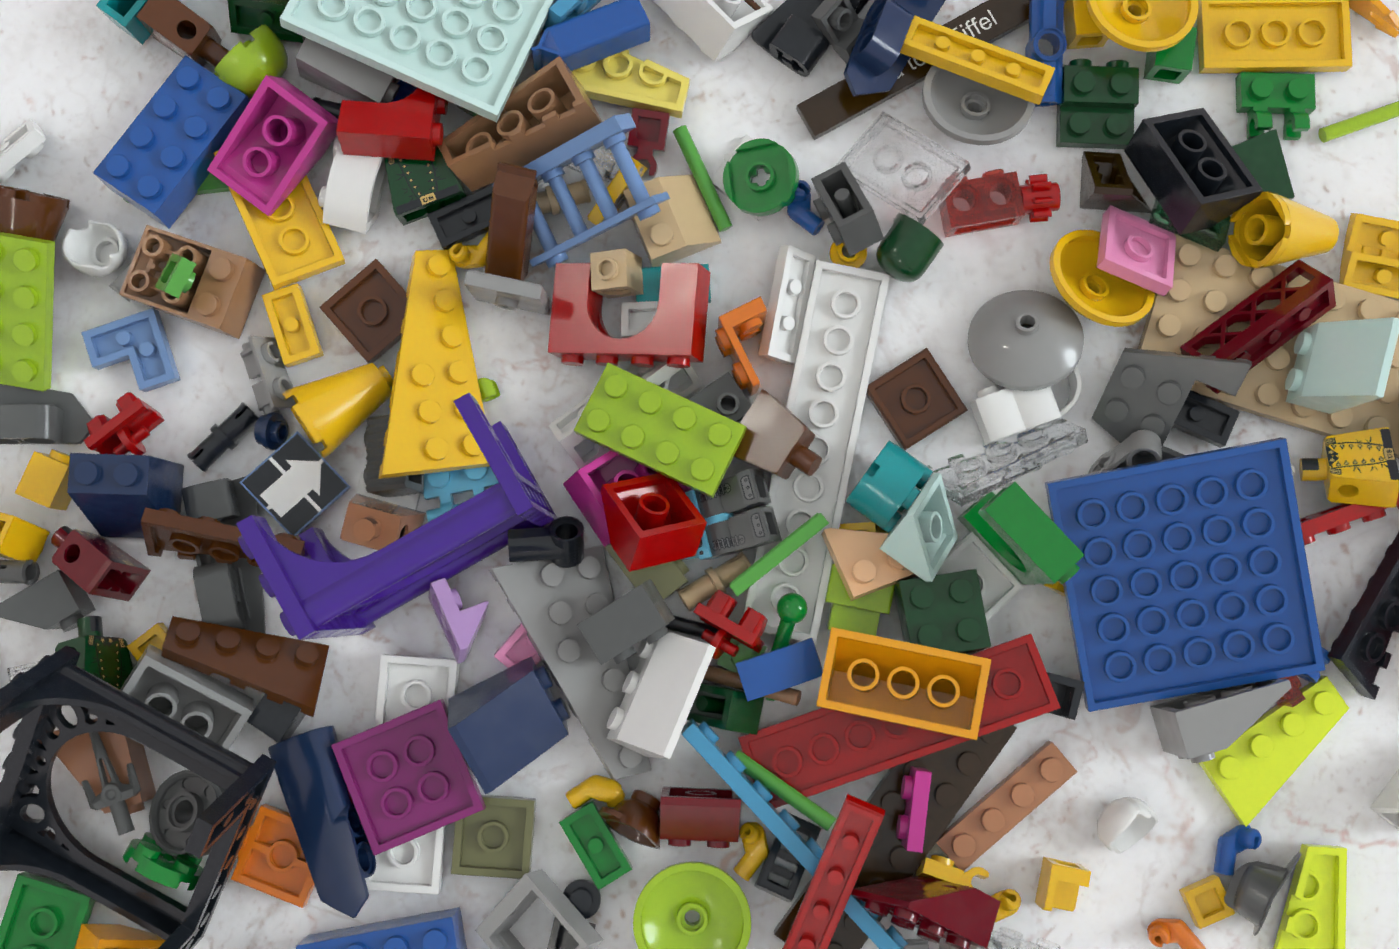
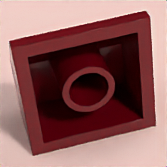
[660,786,741,848]

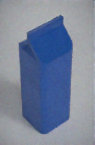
[531,0,650,71]

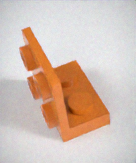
[714,296,767,396]

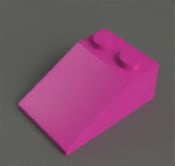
[207,75,338,216]
[563,450,692,547]

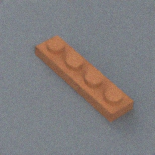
[936,740,1078,870]

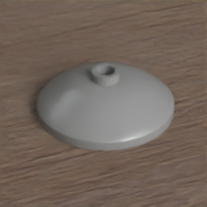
[922,66,1035,145]
[968,290,1084,391]

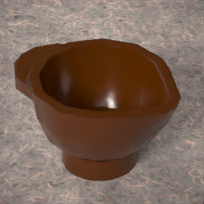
[599,790,660,849]

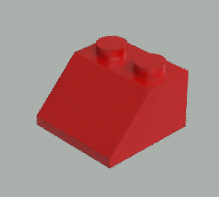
[601,473,707,572]

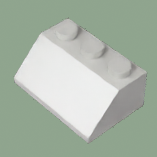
[651,0,774,61]
[606,632,716,759]

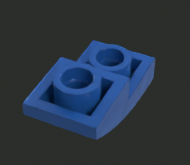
[735,638,823,702]

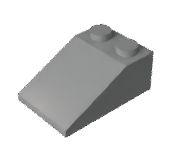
[1150,679,1292,763]

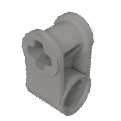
[1088,429,1162,474]

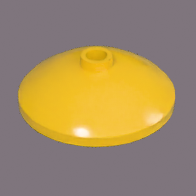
[1086,0,1199,52]
[1049,230,1155,327]

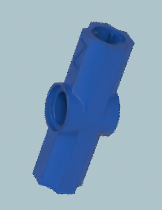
[1025,0,1067,107]

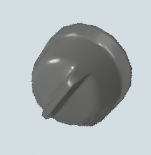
[1224,852,1302,936]

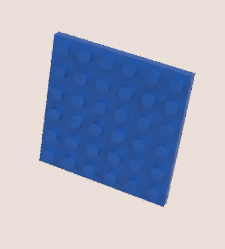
[1045,437,1325,712]

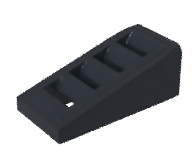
[754,813,822,902]

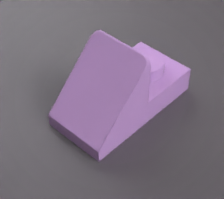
[428,578,489,664]

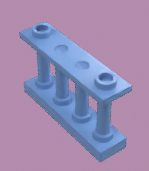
[492,113,670,268]

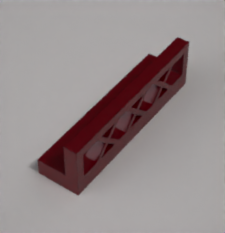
[1180,260,1336,394]

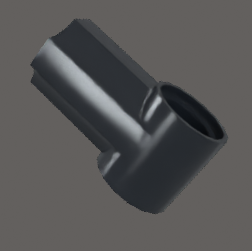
[507,516,584,568]

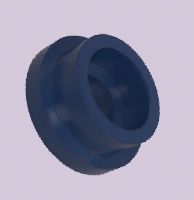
[254,412,289,450]

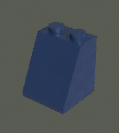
[67,453,184,538]
[448,657,571,794]

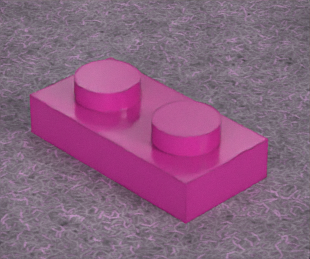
[896,766,932,853]

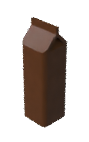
[485,162,538,281]

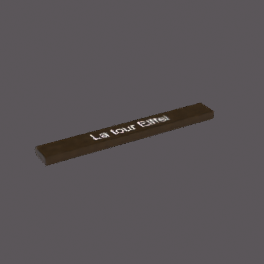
[796,0,1067,140]

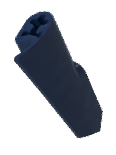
[843,0,946,96]
[268,726,376,918]

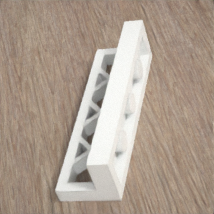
[548,362,703,469]

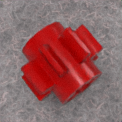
[1016,174,1061,222]

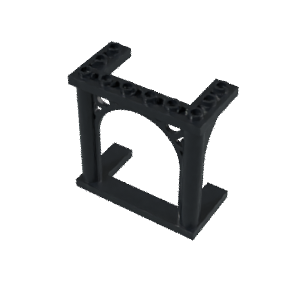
[0,645,277,949]

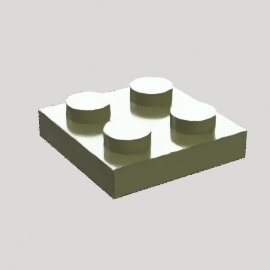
[451,795,536,879]

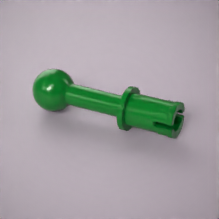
[765,593,808,701]

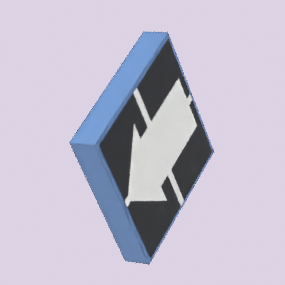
[239,431,351,537]

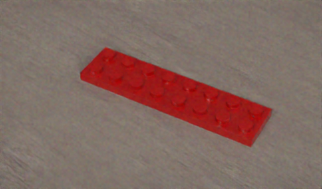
[738,634,1061,808]

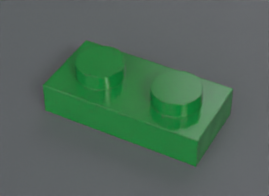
[559,800,633,890]

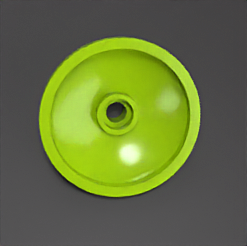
[633,861,751,949]

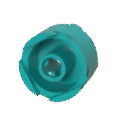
[845,440,933,533]

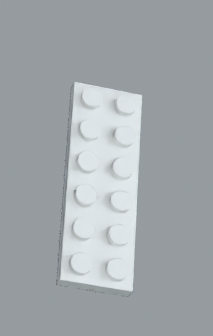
[365,654,460,895]

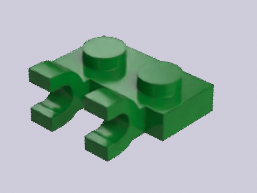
[1235,72,1316,140]

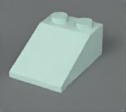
[1285,317,1399,414]

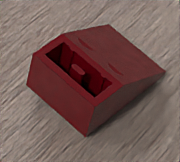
[851,876,1001,949]

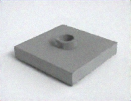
[464,270,551,315]

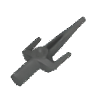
[81,732,141,836]

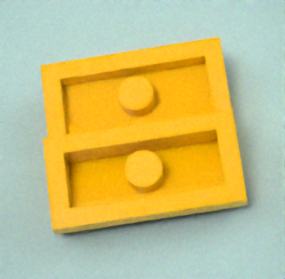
[1339,213,1399,299]

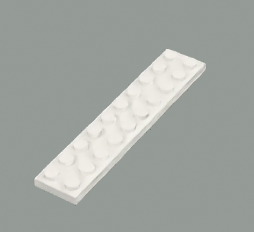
[743,260,890,644]

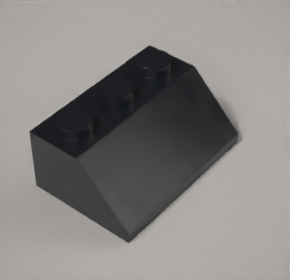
[1124,108,1263,235]

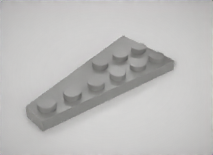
[489,545,651,780]

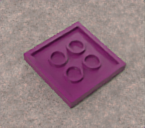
[331,699,486,856]

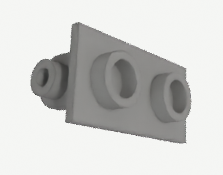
[240,336,296,415]

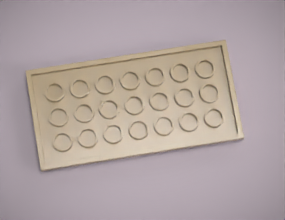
[1138,234,1399,459]

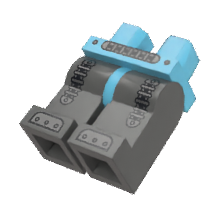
[684,468,782,560]

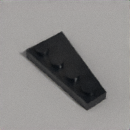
[1327,532,1399,700]

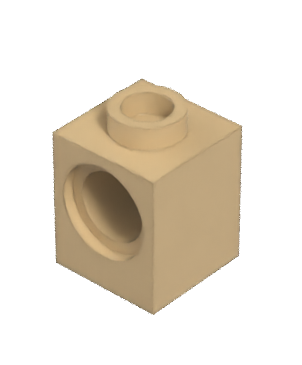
[590,248,643,299]

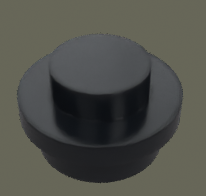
[563,879,601,919]

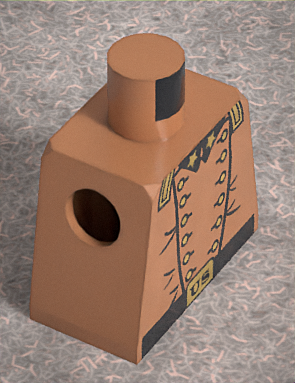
[340,494,426,550]

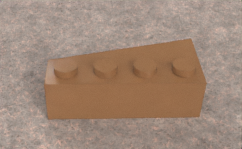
[439,56,602,192]

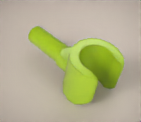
[478,378,500,403]

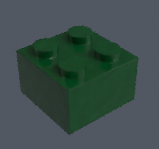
[894,569,991,653]

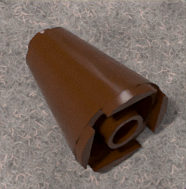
[0,185,70,241]

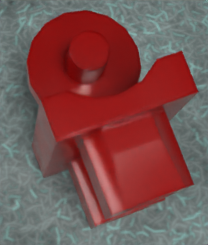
[83,392,165,455]
[693,590,768,660]

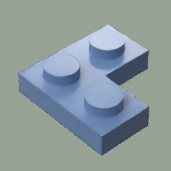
[81,308,181,392]

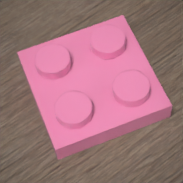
[1097,205,1177,296]

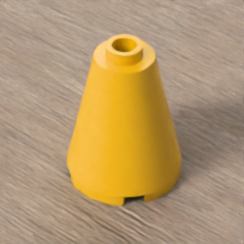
[1228,191,1339,268]
[282,363,393,458]

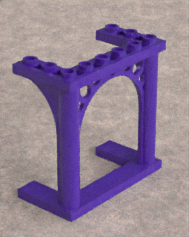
[236,393,557,640]

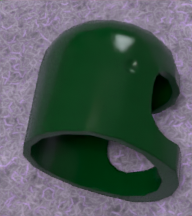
[876,212,944,282]

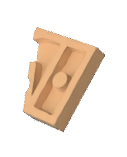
[821,528,917,601]

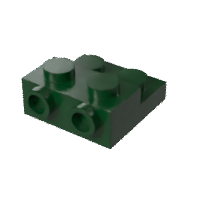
[1056,59,1139,149]

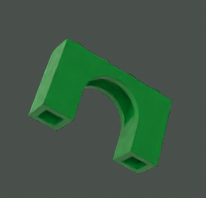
[957,481,1084,585]

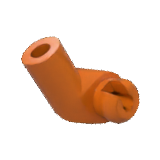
[1147,918,1206,949]

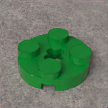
[723,138,799,216]
[123,832,203,891]

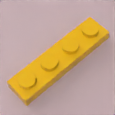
[900,16,1055,105]

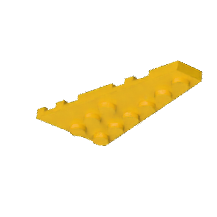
[378,249,490,479]

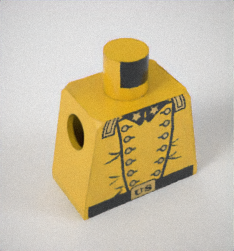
[1299,427,1399,508]

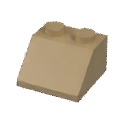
[623,174,721,267]

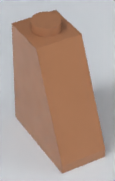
[53,718,156,814]

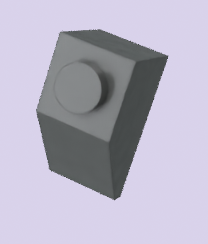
[0,570,96,632]

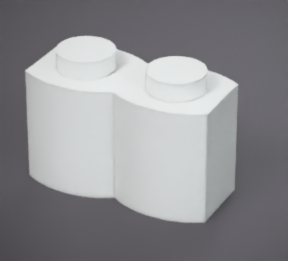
[970,384,1062,445]

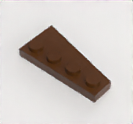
[141,507,305,567]
[161,616,329,717]

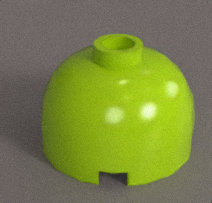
[213,24,288,99]

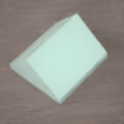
[879,473,958,582]

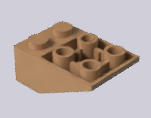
[119,225,265,339]

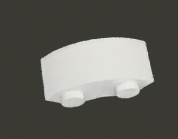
[318,136,387,234]

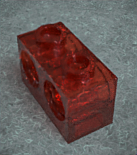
[937,169,1025,237]

